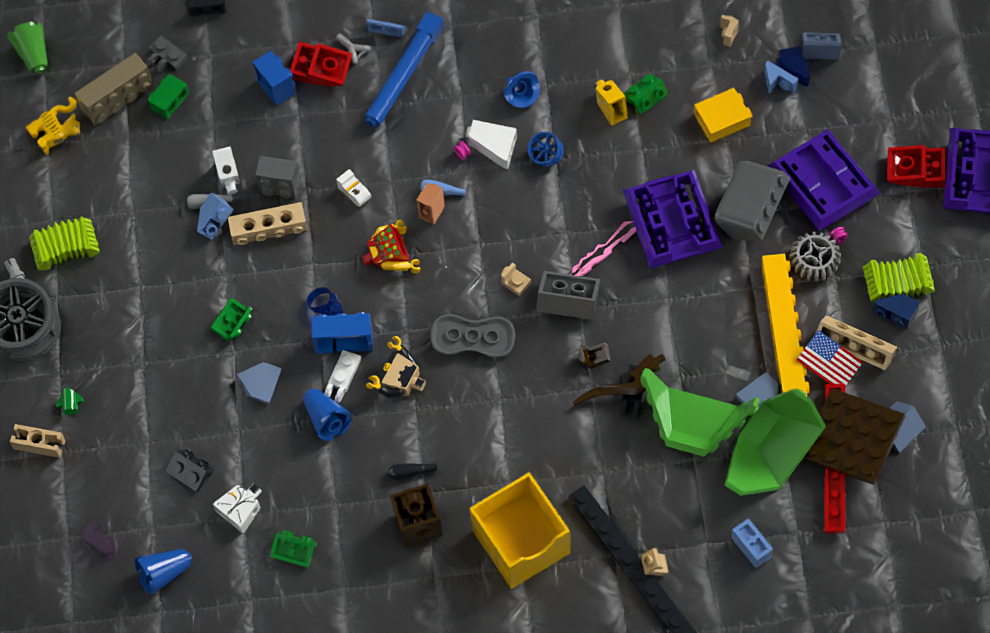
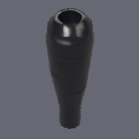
[389,463,437,480]

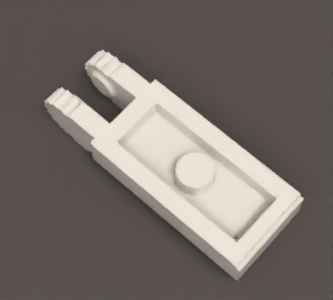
[324,350,361,403]

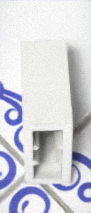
[466,120,517,169]

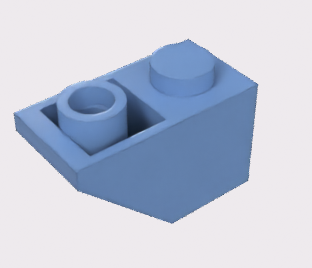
[197,193,233,240]

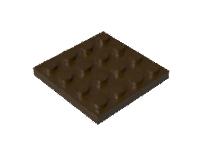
[802,388,906,485]

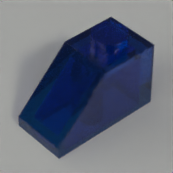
[775,46,810,87]

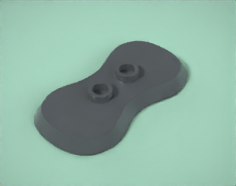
[430,314,515,358]

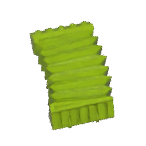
[29,216,100,270]
[863,253,935,302]

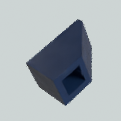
[873,294,920,328]

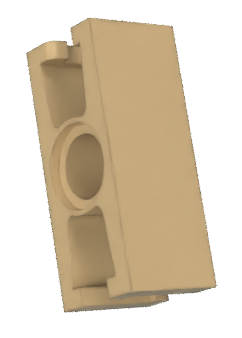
[10,424,65,458]

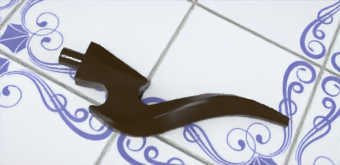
[573,354,666,406]

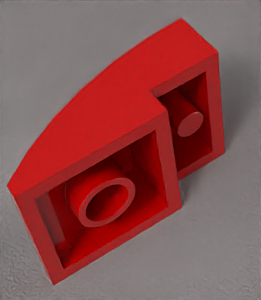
[290,41,352,86]
[887,145,947,188]

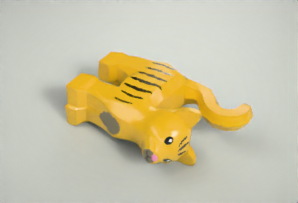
[26,97,80,155]

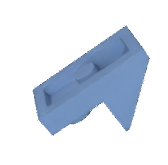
[764,60,798,94]

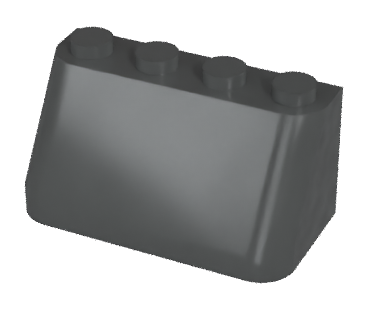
[715,161,790,241]

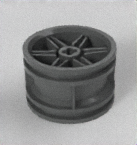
[0,278,61,362]

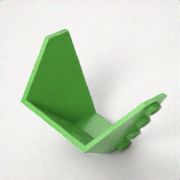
[640,368,760,456]
[725,388,826,496]

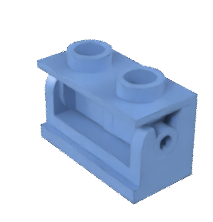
[731,518,773,568]

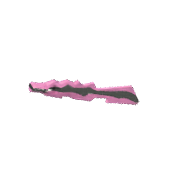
[570,221,637,276]

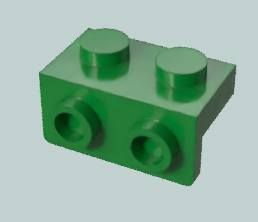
[623,74,668,114]
[209,297,252,342]

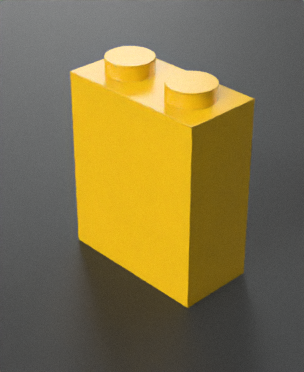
[694,88,752,143]

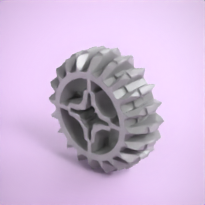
[789,231,841,281]

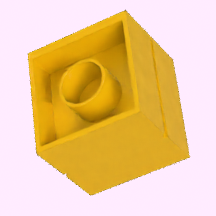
[469,472,571,589]

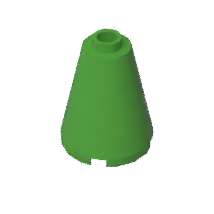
[7,22,48,74]

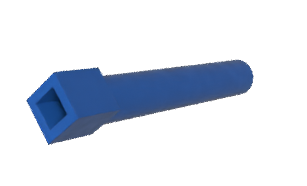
[364,12,444,127]

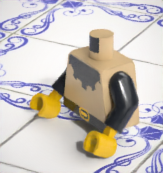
[366,336,426,398]

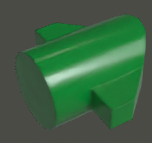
[56,388,84,415]

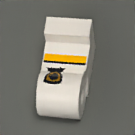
[336,169,372,207]

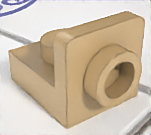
[720,15,739,47]
[501,263,531,296]
[641,549,668,576]

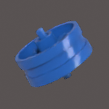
[528,132,564,167]

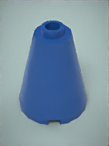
[303,389,352,441]
[134,549,192,595]

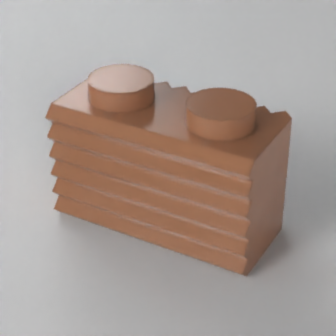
[416,183,445,224]

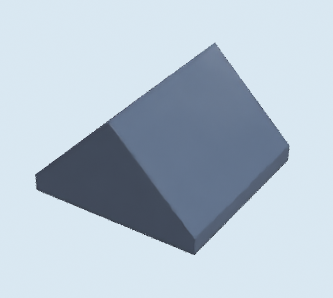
[802,33,841,60]
[890,401,926,454]

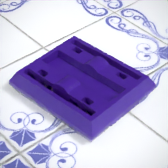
[943,128,990,214]
[767,129,881,231]
[623,170,722,269]

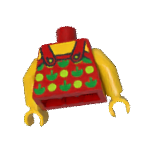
[362,220,421,274]

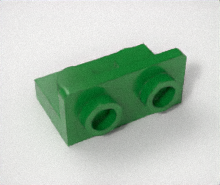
[270,530,317,567]

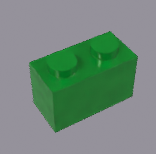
[147,74,189,120]

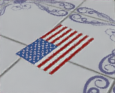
[797,330,863,386]

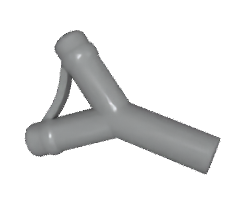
[336,34,371,65]

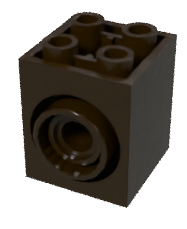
[390,483,443,548]

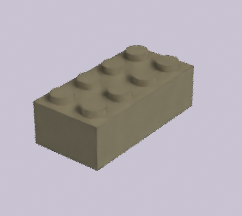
[75,53,154,126]

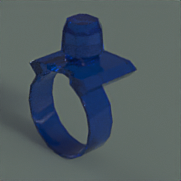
[307,287,344,316]

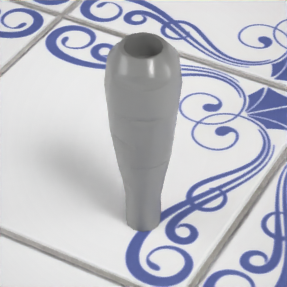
[187,194,233,209]

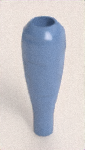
[420,180,466,197]

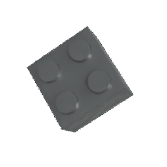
[255,156,301,199]

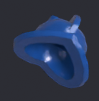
[504,71,540,108]

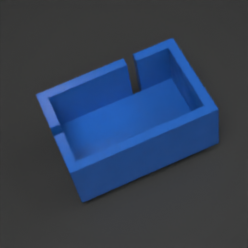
[312,312,373,354]

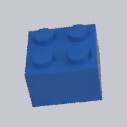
[253,51,295,106]

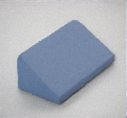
[367,19,406,38]

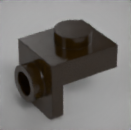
[578,342,611,369]

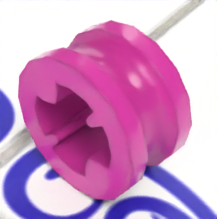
[454,141,471,160]
[829,227,848,245]

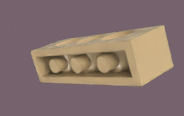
[228,202,307,245]
[817,315,897,370]

